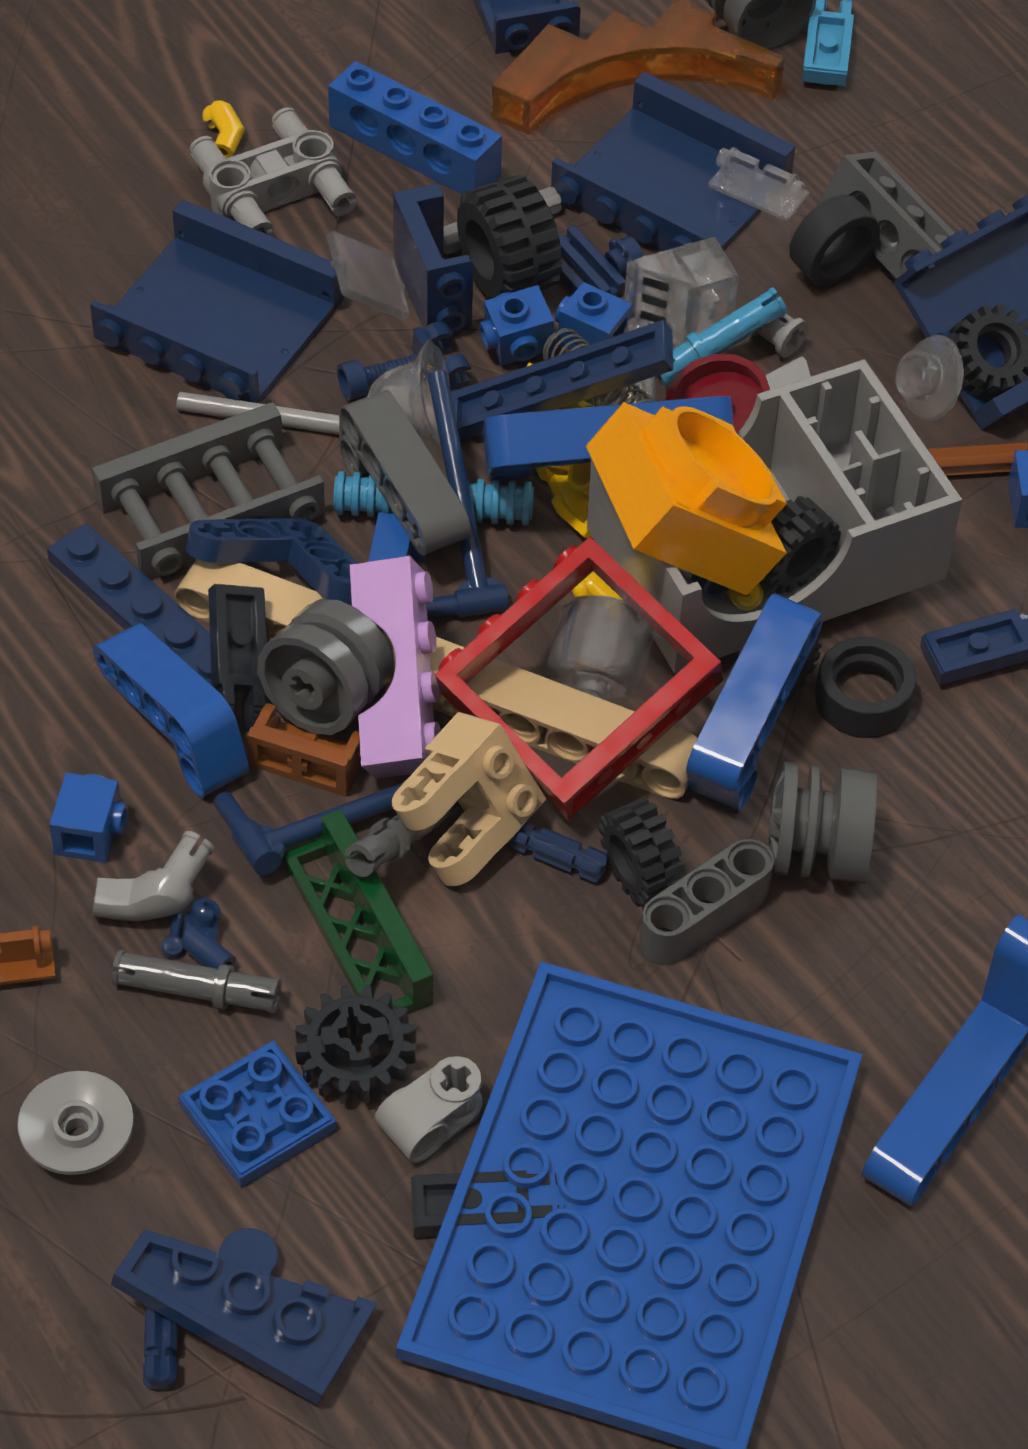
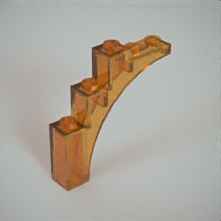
[491,0,785,135]

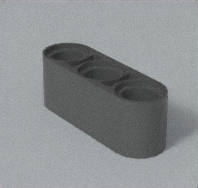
[639,839,774,965]

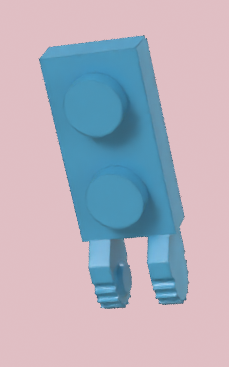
[802,0,854,86]

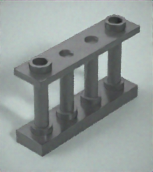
[92,402,325,580]

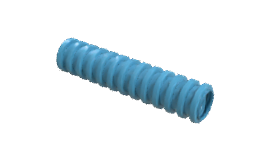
[333,471,534,526]

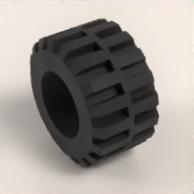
[457,175,562,299]

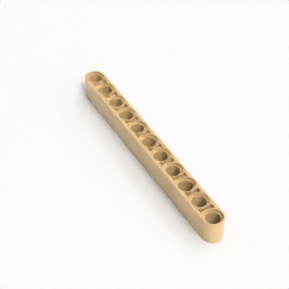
[174,559,698,799]

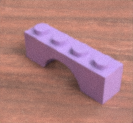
[350,556,441,779]

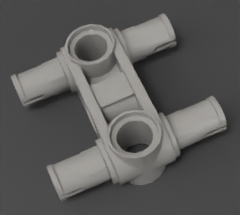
[190,107,356,236]

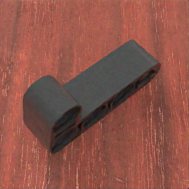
[339,390,471,556]

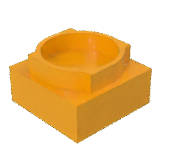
[586,402,787,595]

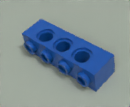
[328,61,502,194]

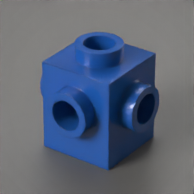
[479,285,555,366]

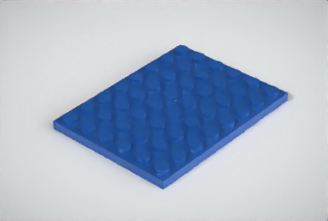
[396,961,862,1449]

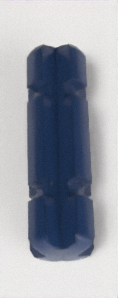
[506,821,609,882]
[143,1306,178,1390]

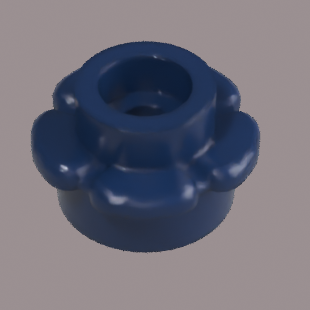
[605,236,646,281]

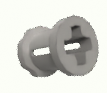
[752,314,809,358]

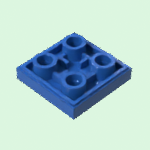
[178,1040,336,1188]

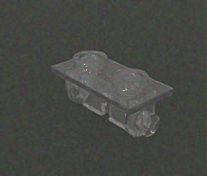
[708,147,810,222]

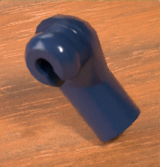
[182,898,236,969]

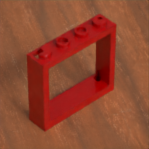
[434,537,723,821]

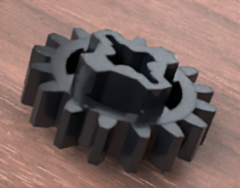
[294,985,417,1104]

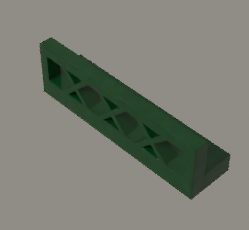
[283,809,434,1014]

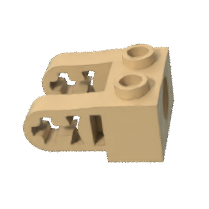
[392,712,546,886]

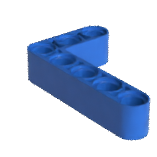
[482,396,734,481]
[862,914,1028,1206]

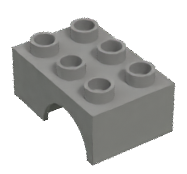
[587,359,962,673]

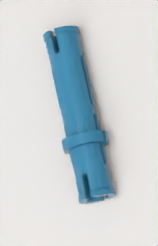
[657,287,788,388]

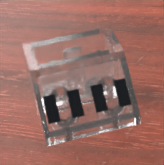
[624,237,739,349]

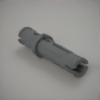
[345,797,462,877]
[111,950,282,1014]

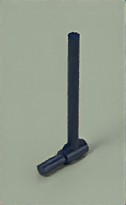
[427,370,509,619]
[214,783,403,876]

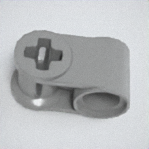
[374,1056,483,1163]

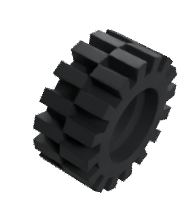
[943,304,1028,399]
[762,496,840,594]
[599,798,685,905]

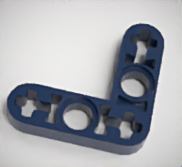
[185,518,358,606]

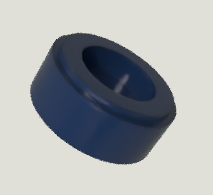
[219,1228,278,1276]

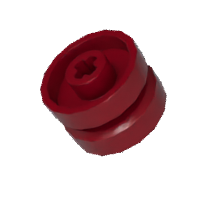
[665,354,770,433]

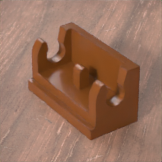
[247,703,361,797]

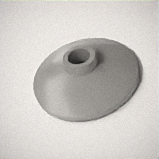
[18,1071,134,1175]

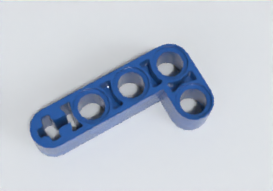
[686,593,824,811]
[93,623,249,798]

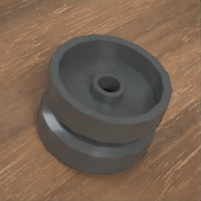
[258,599,394,735]

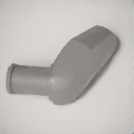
[92,831,214,922]

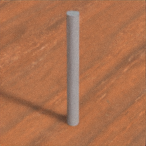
[176,391,339,435]

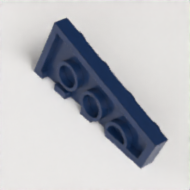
[111,1229,378,1405]

